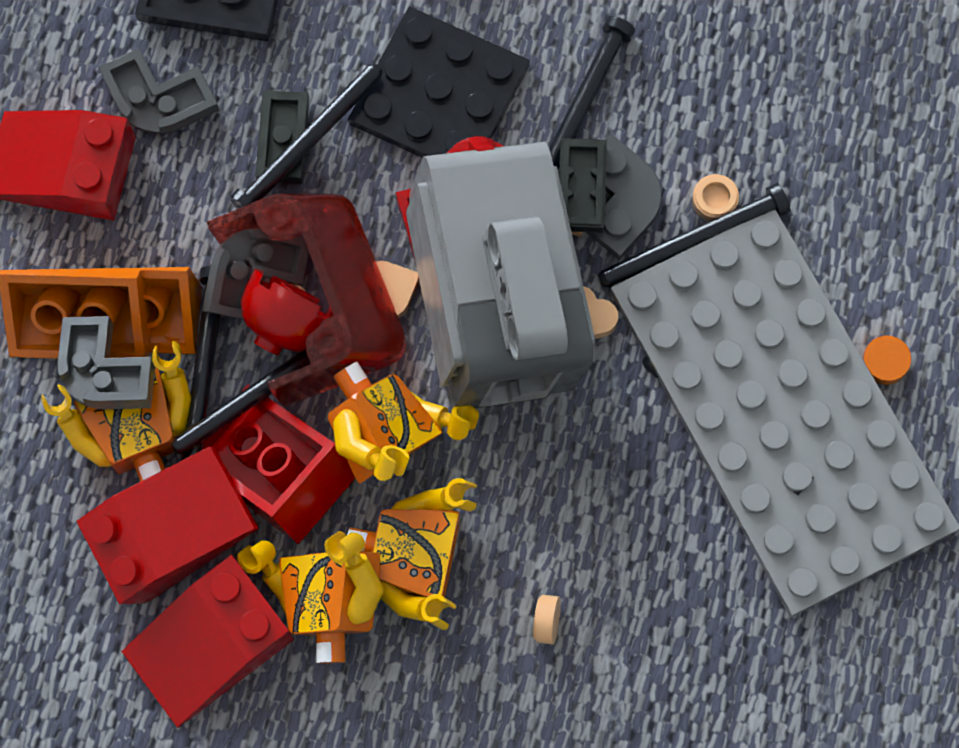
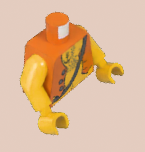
[41,341,191,482]
[328,361,479,484]
[347,478,477,630]
[237,531,383,664]

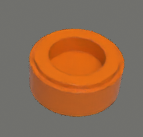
[862,335,911,385]

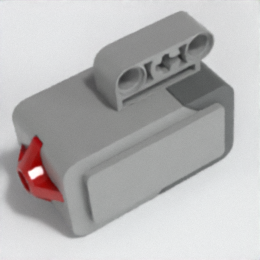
[406,136,595,408]

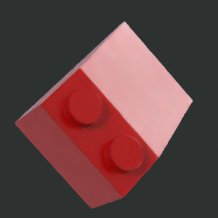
[0,110,136,221]
[202,384,355,545]
[76,446,259,604]
[121,554,295,728]

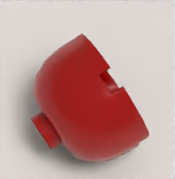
[241,269,339,356]

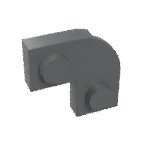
[98,48,220,134]
[586,134,661,260]
[202,228,311,320]
[57,316,155,409]

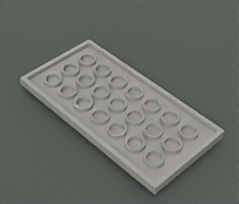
[610,209,959,618]

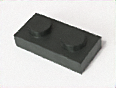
[255,90,310,184]

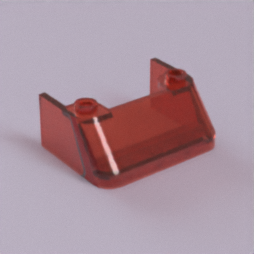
[207,193,407,407]

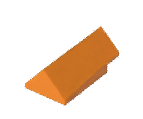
[0,267,202,359]

